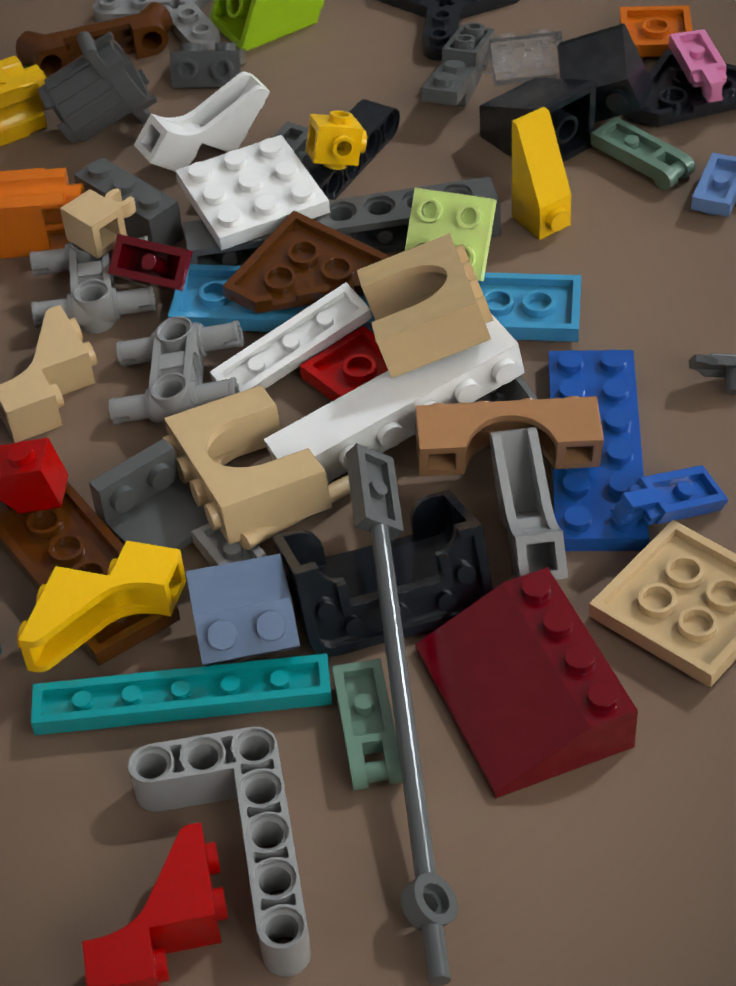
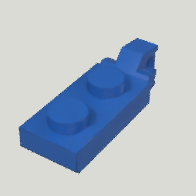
[610,465,729,525]

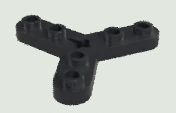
[378,0,520,61]

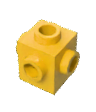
[305,110,367,170]

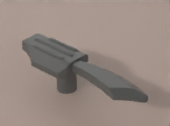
[689,353,736,395]

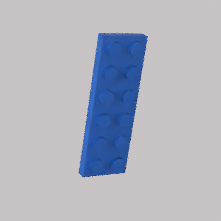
[548,350,649,551]

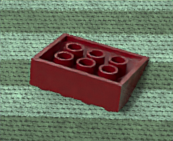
[415,567,638,799]

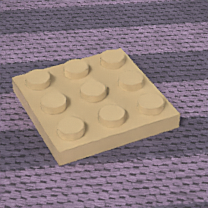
[589,520,736,688]

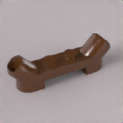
[16,2,172,78]

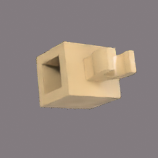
[60,188,136,259]

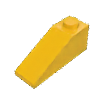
[512,107,572,240]

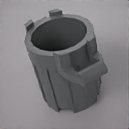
[38,31,158,144]

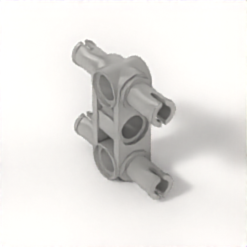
[30,236,157,333]
[109,316,244,426]

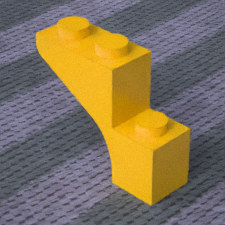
[17,540,186,673]

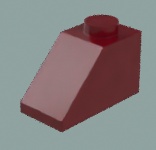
[108,234,193,291]

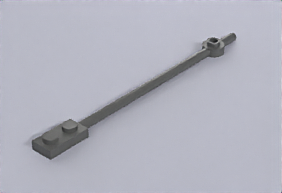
[346,443,458,986]

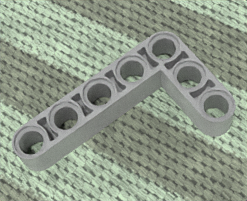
[128,727,311,977]

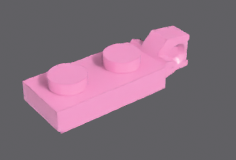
[669,29,727,103]

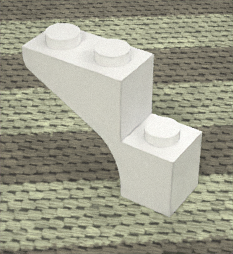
[134,72,270,172]

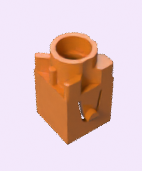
[0,168,85,259]

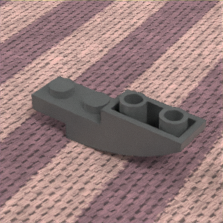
[421,22,495,107]

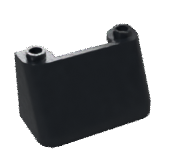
[272,489,493,657]

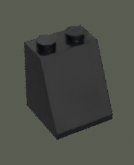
[480,77,596,162]

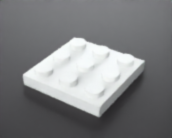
[175,135,330,251]

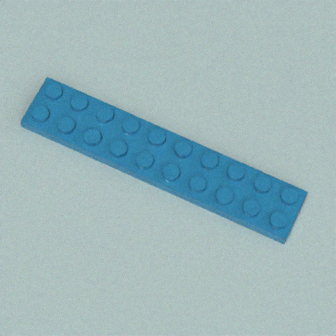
[168,264,582,342]

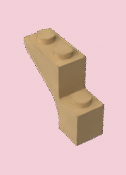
[0,305,97,443]

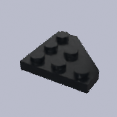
[624,49,736,127]

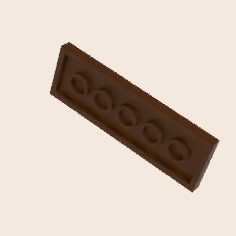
[0,481,181,666]

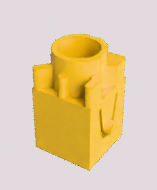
[0,55,52,147]

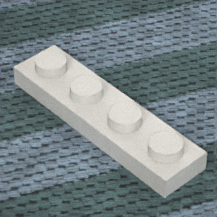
[210,282,372,392]

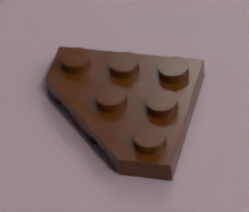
[223,211,391,313]

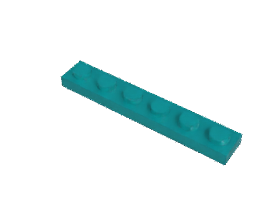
[31,653,332,736]

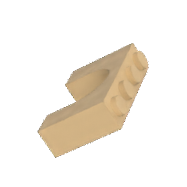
[357,233,494,378]
[162,385,332,545]

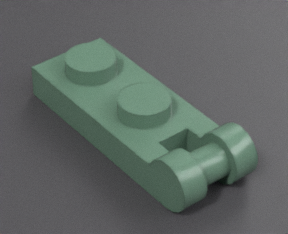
[591,116,696,191]
[332,658,403,791]

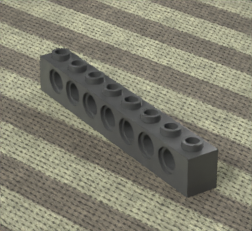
[183,176,501,266]

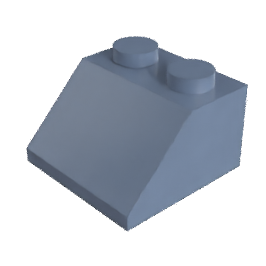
[186,554,300,666]

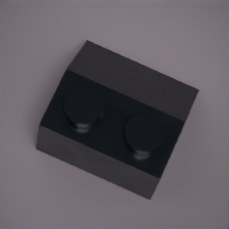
[557,23,654,122]

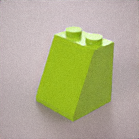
[209,0,324,51]

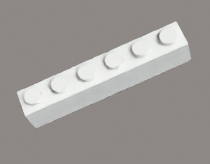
[264,315,525,483]

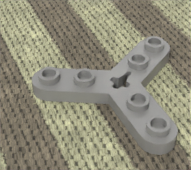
[93,0,221,50]

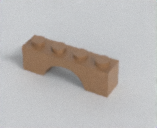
[415,396,604,476]

